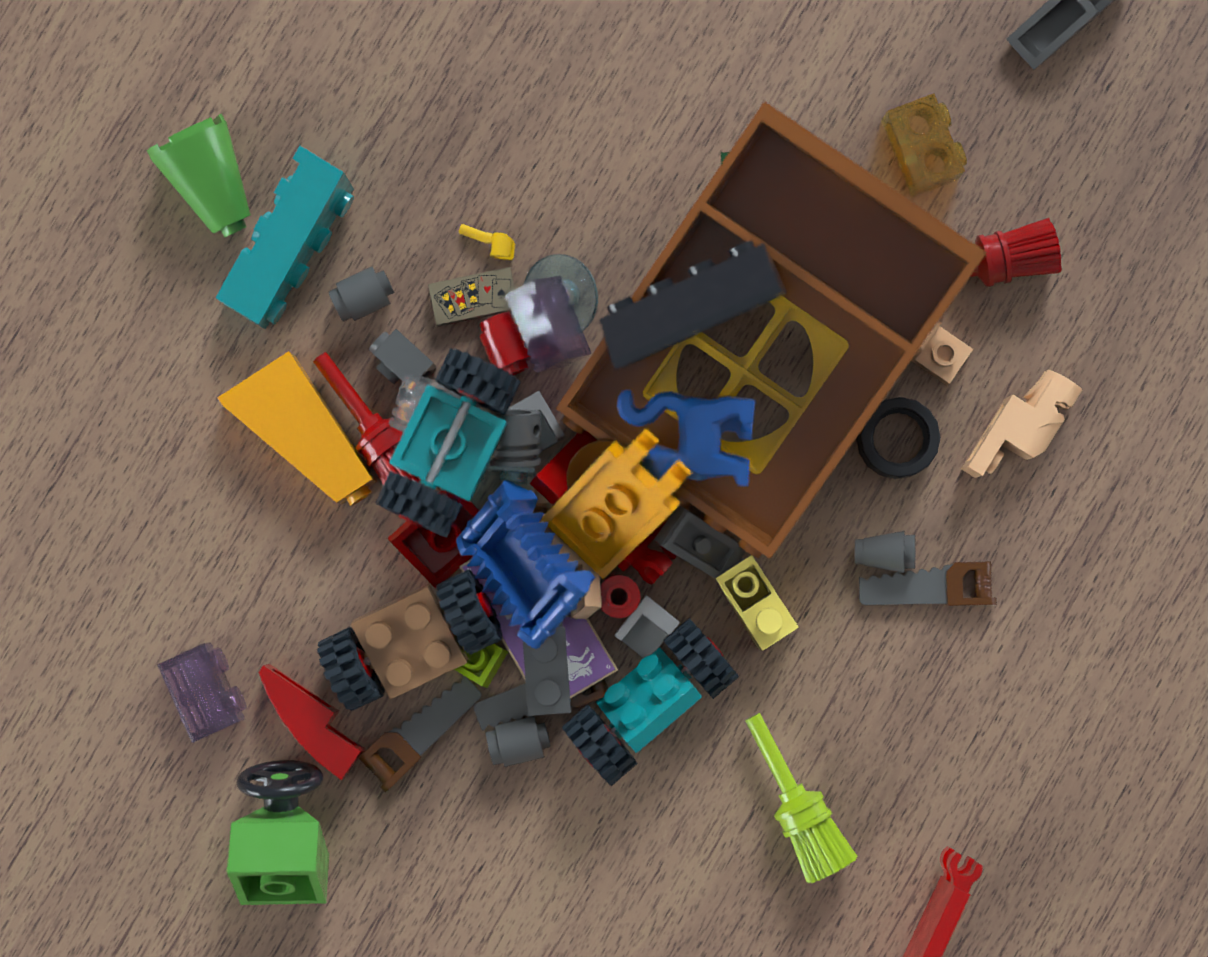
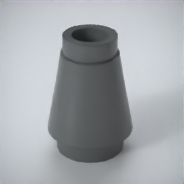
[855,531,916,573]

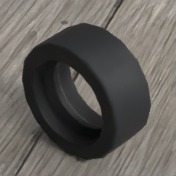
[856,397,941,479]

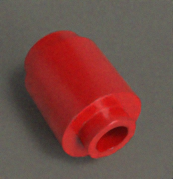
[479,312,534,376]
[600,575,640,618]

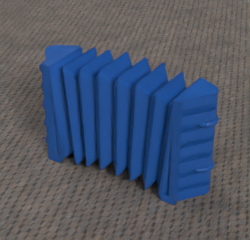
[456,480,595,649]

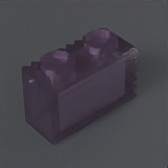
[505,275,592,372]
[157,642,247,743]

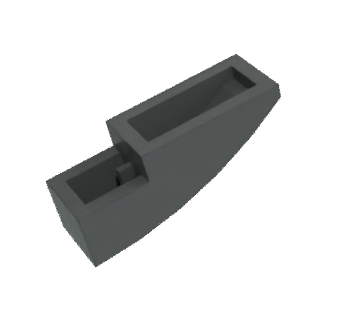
[1006,0,1115,70]

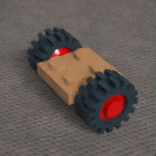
[317,569,503,711]

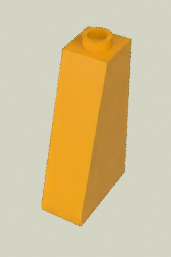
[217,351,377,506]

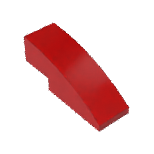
[258,664,365,780]

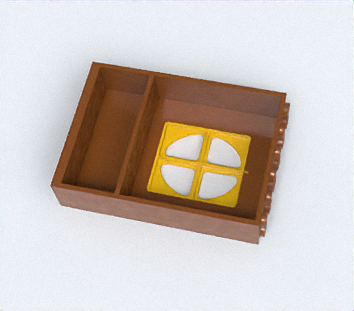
[555,101,987,559]

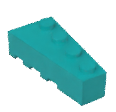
[216,146,354,330]

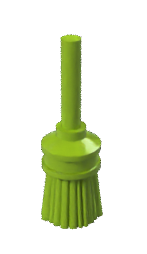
[745,713,858,883]

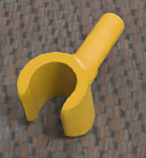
[459,224,515,260]

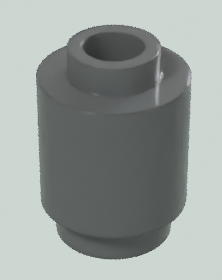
[328,266,395,322]
[486,716,551,767]

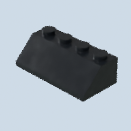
[599,240,787,370]

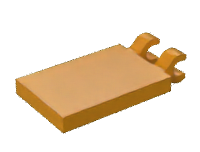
[541,429,691,579]

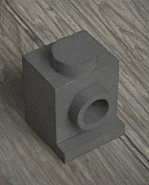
[369,329,437,398]

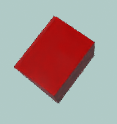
[387,490,479,589]

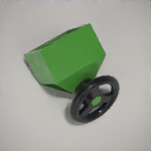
[227,760,329,905]

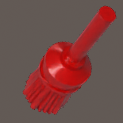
[969,217,1062,287]
[313,352,421,485]

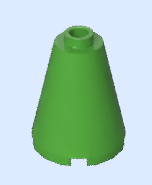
[146,114,251,238]

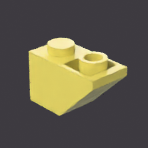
[715,555,799,651]

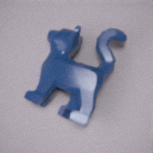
[617,389,755,486]

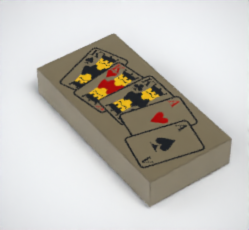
[428,267,519,327]

